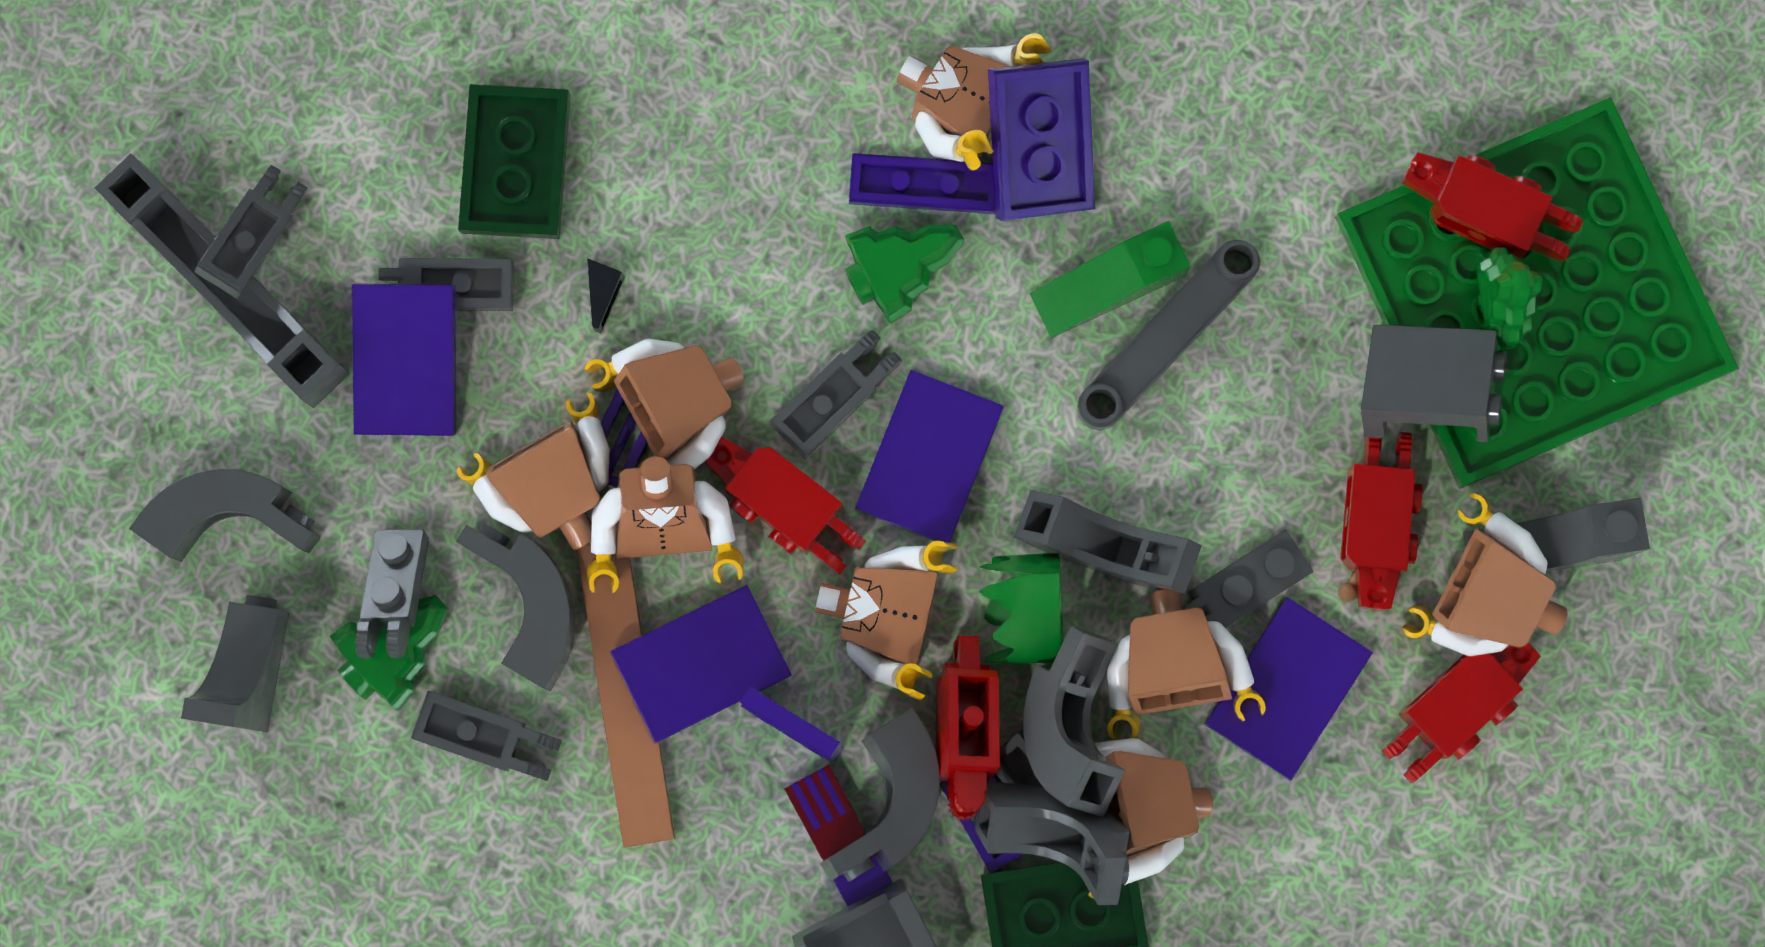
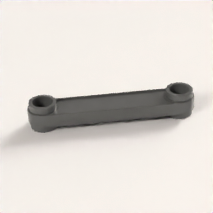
[1077,239,1260,431]

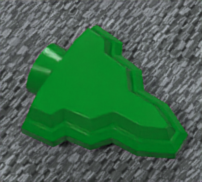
[845,225,964,324]
[1476,247,1543,349]
[330,595,449,711]

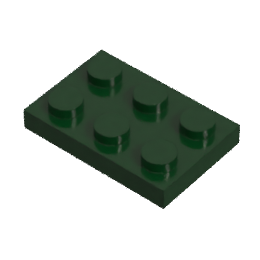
[458,84,571,239]
[980,862,1149,947]

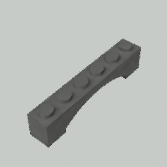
[94,153,350,408]

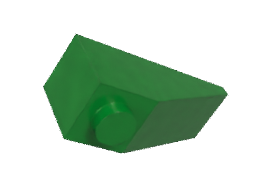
[1030,221,1191,339]

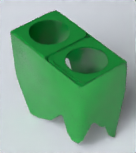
[979,553,1064,664]

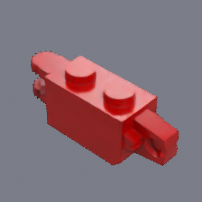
[1402,152,1583,261]
[1340,432,1422,611]
[704,436,866,575]
[936,635,1000,821]
[1382,642,1541,784]

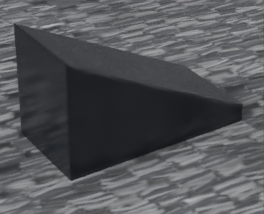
[587,258,624,334]

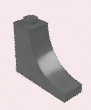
[1463,498,1650,572]
[181,595,289,732]

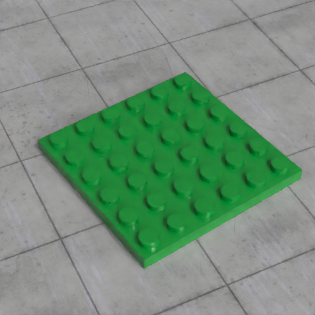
[1335,97,1739,489]

